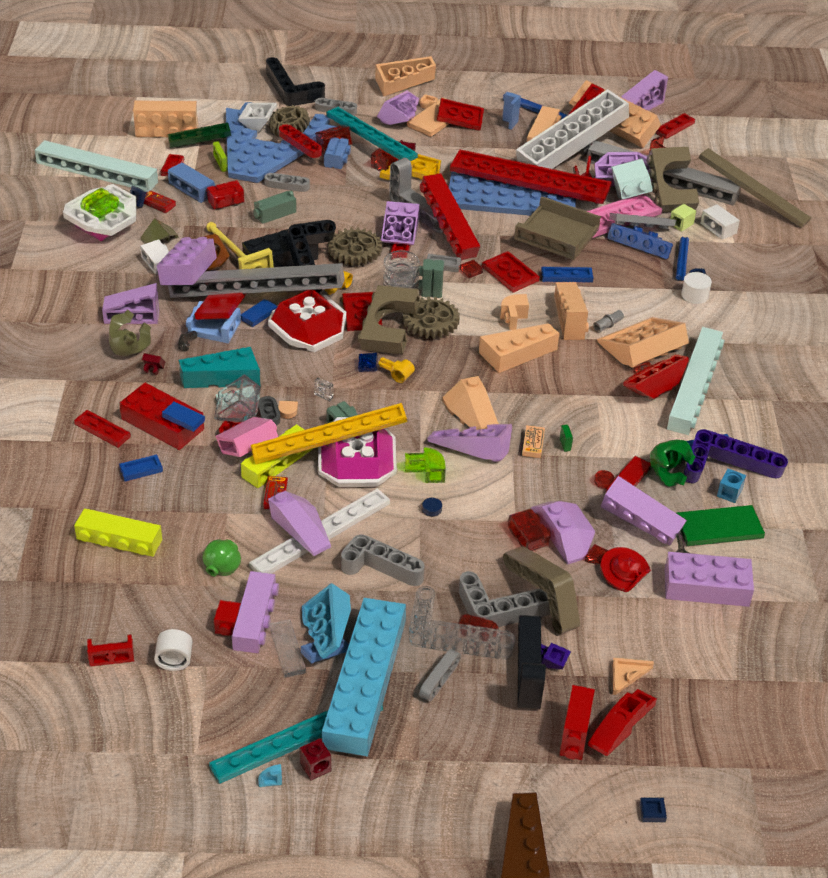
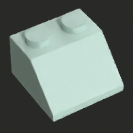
[611,159,653,199]

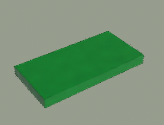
[676,505,765,546]

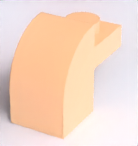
[500,294,529,330]

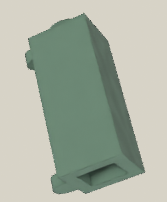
[253,190,297,224]

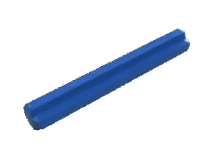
[676,237,689,281]

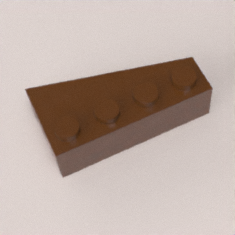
[501,792,550,878]

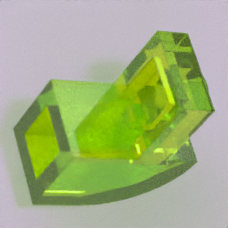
[404,447,446,483]

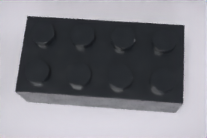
[242,229,318,267]

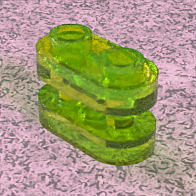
[80,188,119,219]

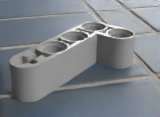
[341,534,425,586]

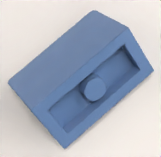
[502,92,521,130]

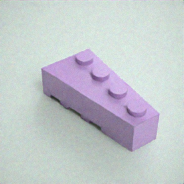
[601,476,687,545]

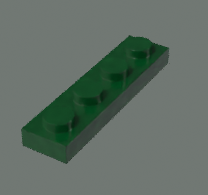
[168,122,231,148]

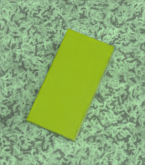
[213,141,228,172]

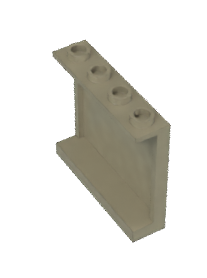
[514,196,601,260]

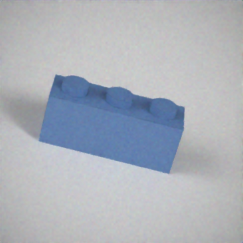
[168,162,215,203]

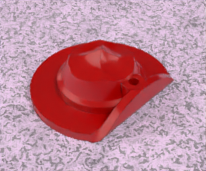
[600,547,651,592]

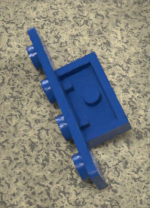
[607,223,673,259]

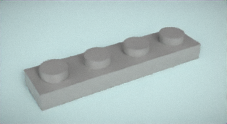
[609,213,676,229]

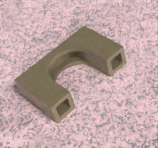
[647,146,699,212]
[358,285,421,355]

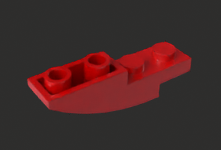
[588,689,657,756]

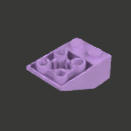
[381,201,419,245]

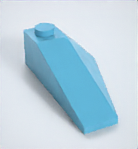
[302,583,351,659]

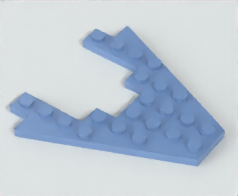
[226,102,339,183]

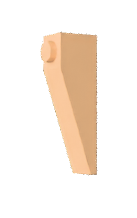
[442,376,499,430]

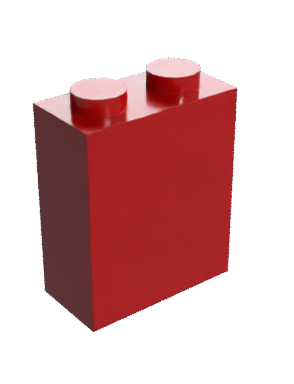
[559,685,595,760]

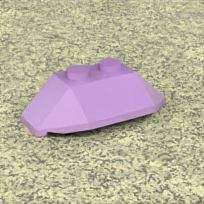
[594,152,652,186]
[531,501,595,565]

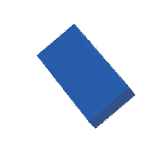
[241,299,277,327]
[162,402,205,432]
[119,454,163,482]

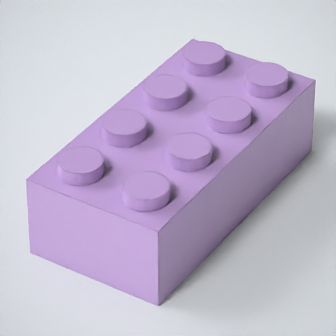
[157,237,217,285]
[665,552,754,607]

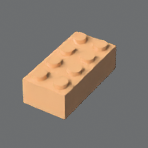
[133,100,198,137]

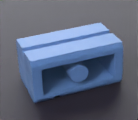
[324,137,351,169]

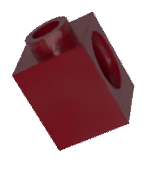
[300,738,331,781]

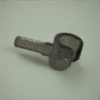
[676,533,691,554]

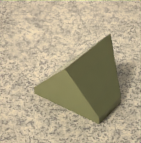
[141,218,179,244]

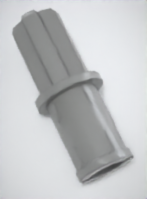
[593,310,624,333]

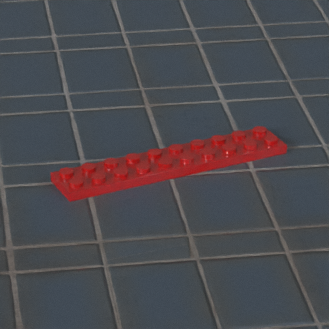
[450,149,611,204]

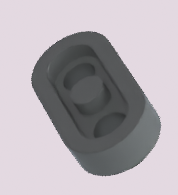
[258,396,280,426]

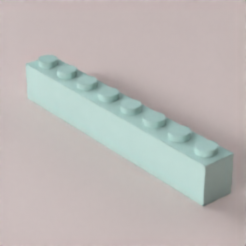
[35,140,158,192]
[667,327,725,435]

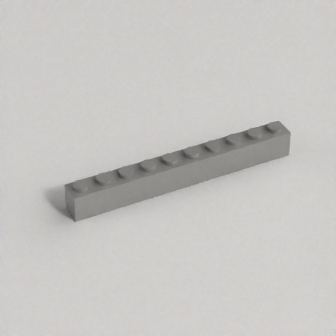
[586,140,741,206]
[168,263,345,298]

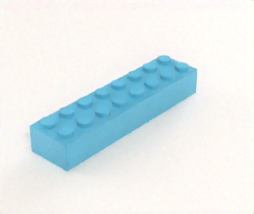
[322,598,406,757]

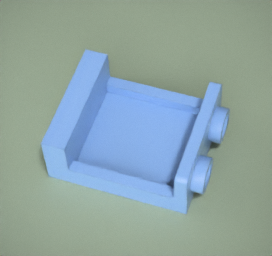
[186,301,241,344]

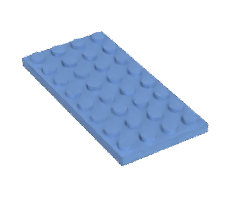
[449,171,576,216]

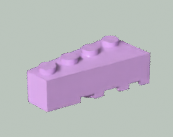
[621,70,668,111]

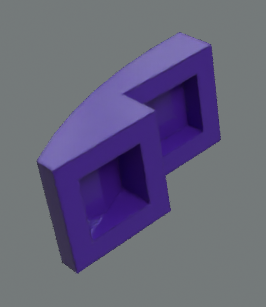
[541,643,571,670]

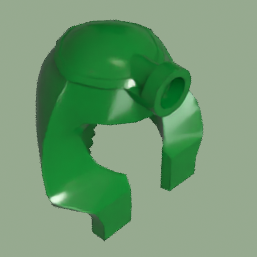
[650,439,695,487]

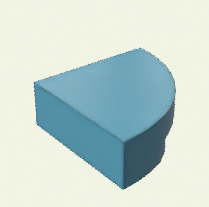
[258,764,282,787]

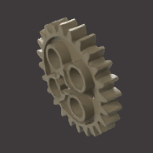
[328,227,382,266]
[403,296,460,339]

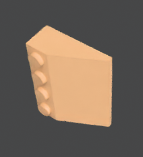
[597,317,689,368]

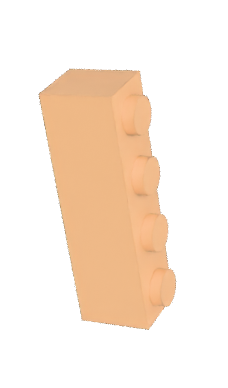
[527,106,561,142]

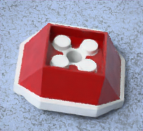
[268,290,346,352]

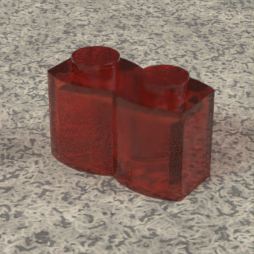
[507,509,551,551]

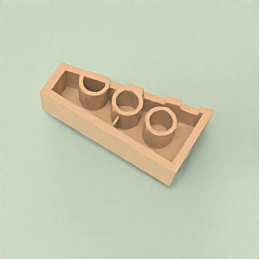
[375,56,436,97]
[554,282,589,340]
[479,323,559,373]

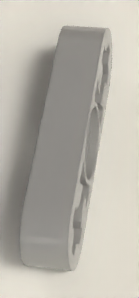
[315,98,357,116]
[264,173,310,192]
[419,649,461,701]

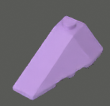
[377,90,419,125]
[428,424,512,462]
[268,491,331,556]

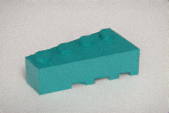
[179,347,261,388]

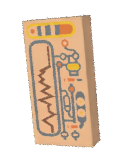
[522,425,545,458]

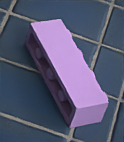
[232,571,279,653]

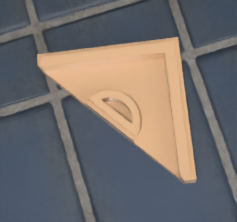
[612,658,654,695]

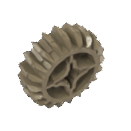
[269,105,310,138]

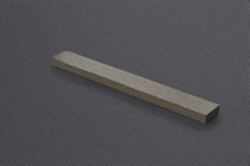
[699,148,811,228]

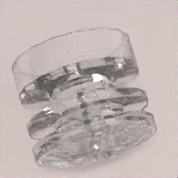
[383,250,420,289]

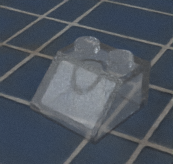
[214,374,261,422]

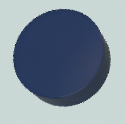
[422,497,442,517]

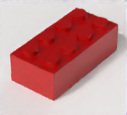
[119,382,204,450]

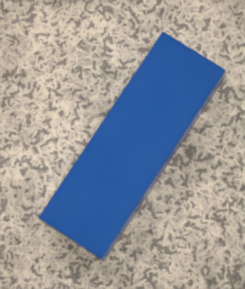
[541,267,593,283]

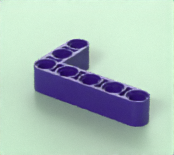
[683,429,788,483]

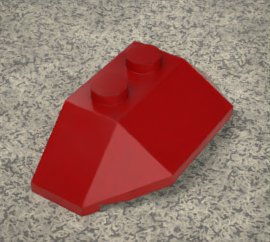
[623,354,689,399]

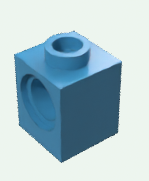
[717,469,746,503]

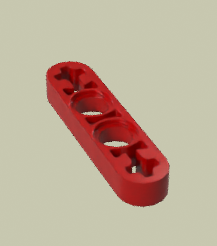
[279,124,322,158]

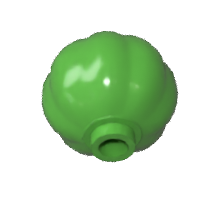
[202,539,241,577]

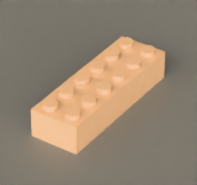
[569,80,661,148]

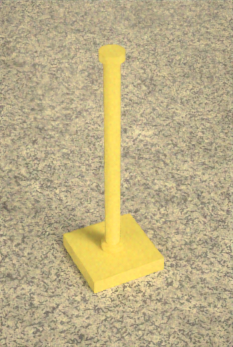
[206,222,273,269]

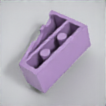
[102,283,159,324]

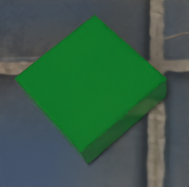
[560,424,573,452]

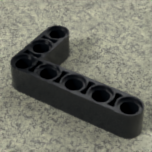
[266,57,325,106]
[286,220,336,294]
[517,615,546,709]

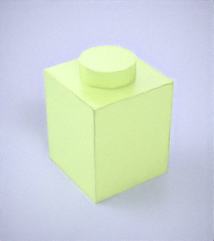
[670,204,696,232]

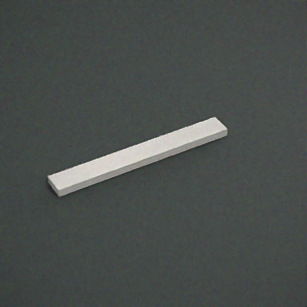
[249,488,390,574]

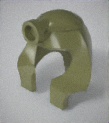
[109,309,151,356]

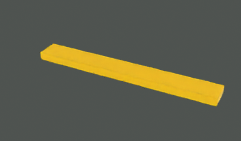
[251,403,408,464]

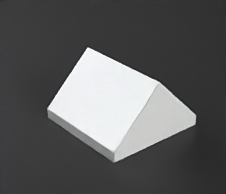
[238,103,277,133]

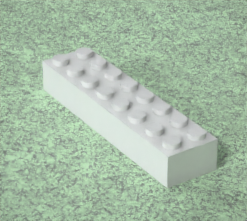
[516,89,629,169]

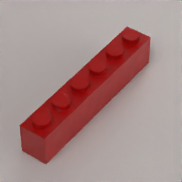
[420,173,480,260]

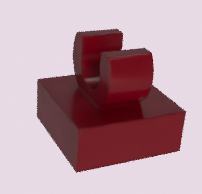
[142,353,165,375]

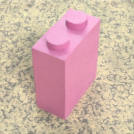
[216,417,278,457]

